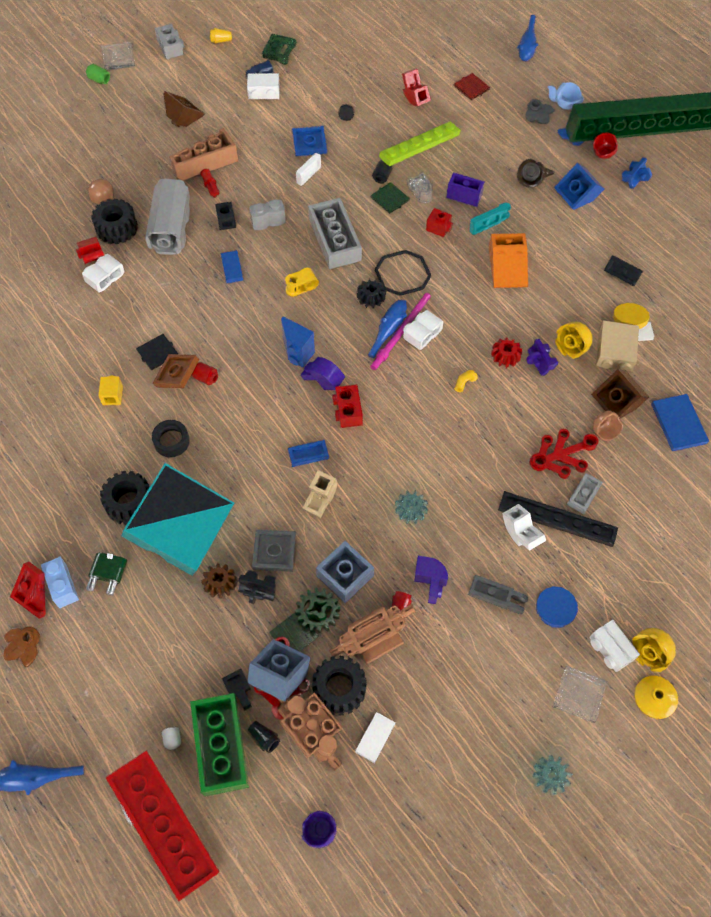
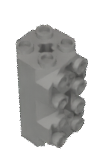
[145,179,190,255]

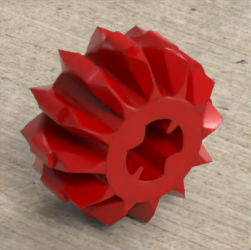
[491,337,523,368]

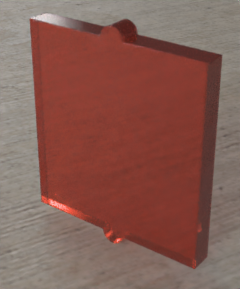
[454,73,490,100]

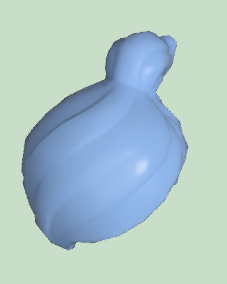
[547,82,584,110]

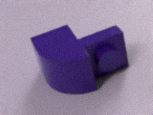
[300,357,346,390]
[414,556,448,604]

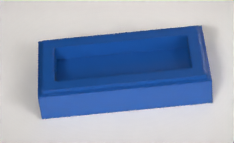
[221,251,243,283]
[288,440,329,467]

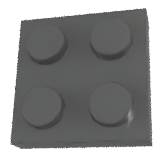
[252,530,296,572]

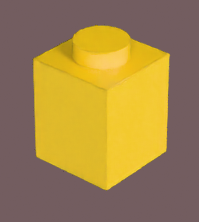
[98,375,123,405]

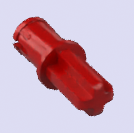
[200,169,220,198]

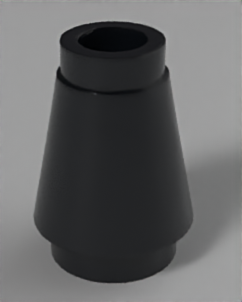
[248,721,280,753]

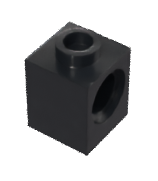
[215,202,236,230]

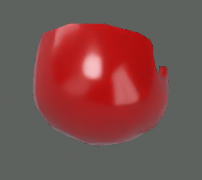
[593,133,618,159]

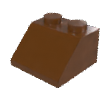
[591,369,649,419]

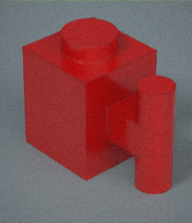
[75,236,104,264]

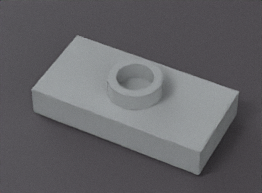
[567,473,603,514]

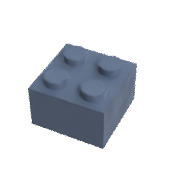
[316,541,374,604]
[247,639,310,702]

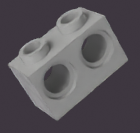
[155,24,184,59]

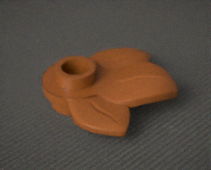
[3,627,40,667]

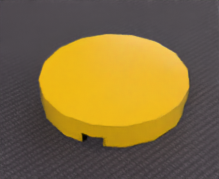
[613,303,650,329]

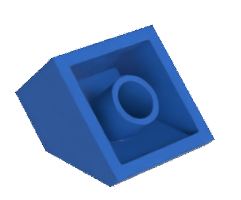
[554,163,604,210]
[281,316,315,368]

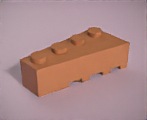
[169,128,238,181]

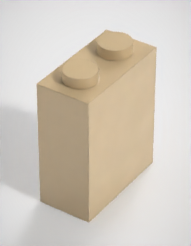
[596,320,639,372]

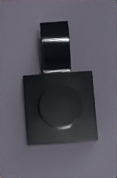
[222,669,252,711]

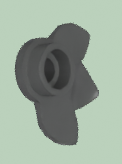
[525,99,555,124]

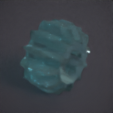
[395,490,428,524]
[533,755,572,796]

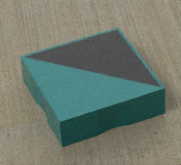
[121,463,235,576]

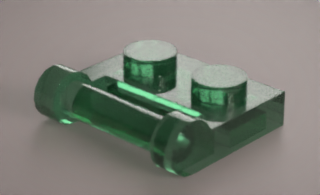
[262,34,297,65]

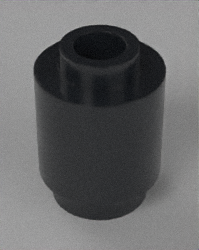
[372,160,393,184]

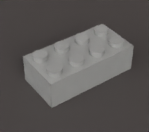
[308,198,362,269]

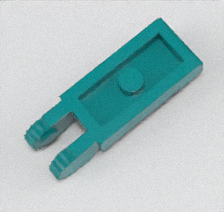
[469,203,511,235]

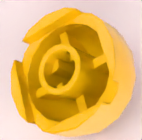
[555,321,592,359]
[632,628,676,672]

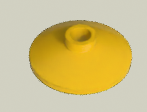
[634,676,678,719]

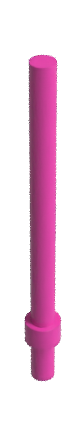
[370,293,431,370]

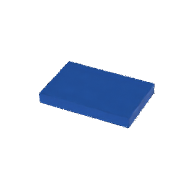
[651,394,709,452]

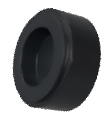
[338,104,354,121]

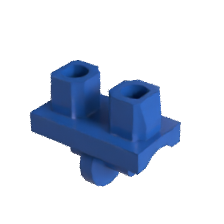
[622,157,652,189]

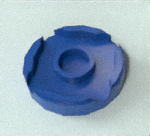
[536,586,578,628]

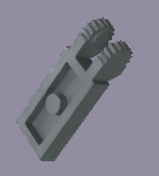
[468,575,528,614]

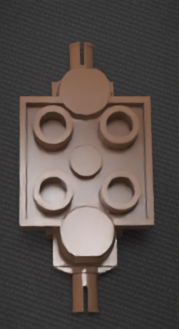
[329,604,415,664]
[278,693,343,771]

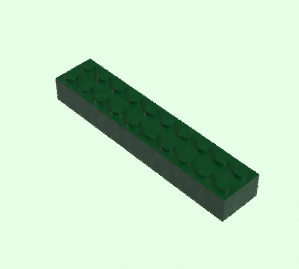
[565,92,711,143]

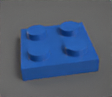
[292,126,327,156]

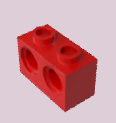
[332,384,363,428]

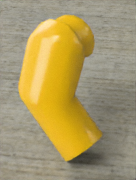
[454,370,478,392]

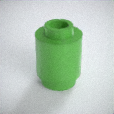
[86,64,110,84]

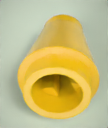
[210,28,232,44]

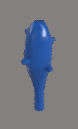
[517,15,538,61]
[368,300,407,358]
[0,760,84,795]

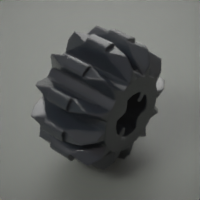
[357,279,386,309]

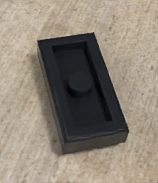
[604,255,643,286]

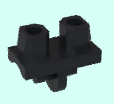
[238,570,276,604]

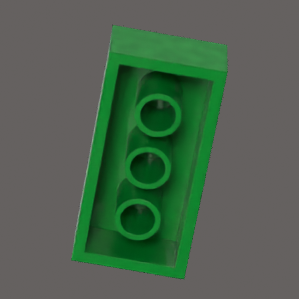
[190,693,249,797]

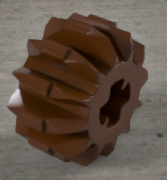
[201,563,237,599]

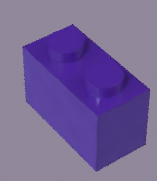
[446,172,485,207]

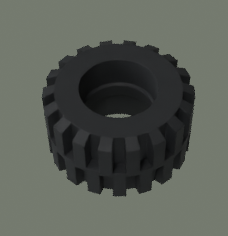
[91,198,138,245]
[100,471,150,525]
[312,655,367,716]

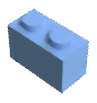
[41,556,79,608]

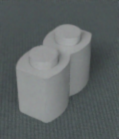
[249,200,286,230]

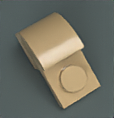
[302,470,337,518]

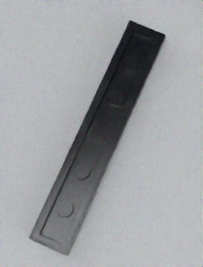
[498,491,618,547]

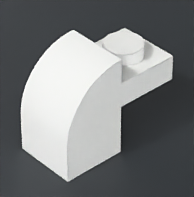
[502,504,546,551]

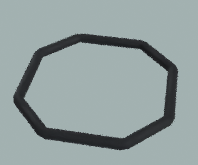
[375,250,431,296]

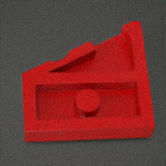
[10,562,46,619]

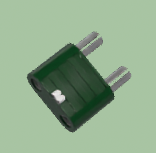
[86,552,127,595]

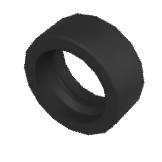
[152,420,189,457]

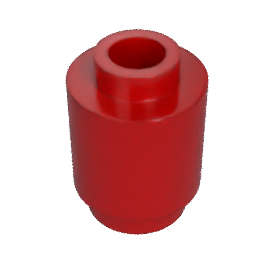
[191,362,218,385]

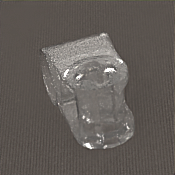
[407,172,433,204]

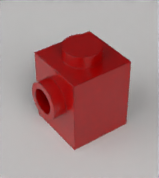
[426,208,453,238]

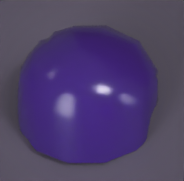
[301,810,337,849]

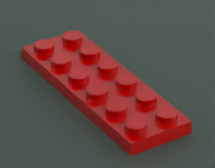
[105,750,220,902]

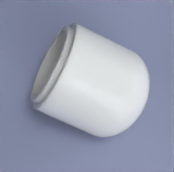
[162,727,181,750]

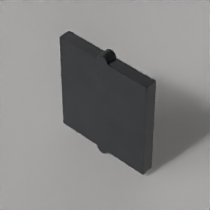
[136,334,178,371]

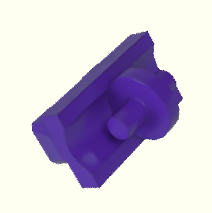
[526,339,558,376]

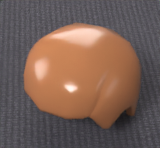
[88,179,113,204]
[593,411,623,441]

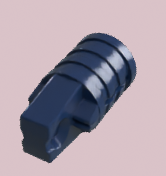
[245,60,274,80]

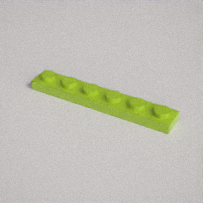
[379,121,461,166]

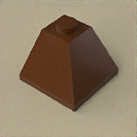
[163,91,205,127]

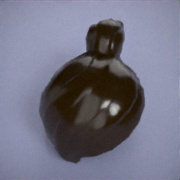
[517,159,554,188]

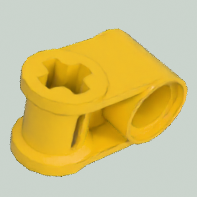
[285,267,319,297]

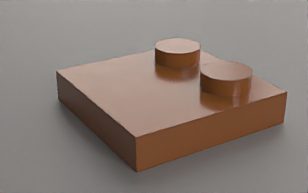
[153,354,199,389]

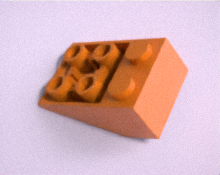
[489,233,528,288]

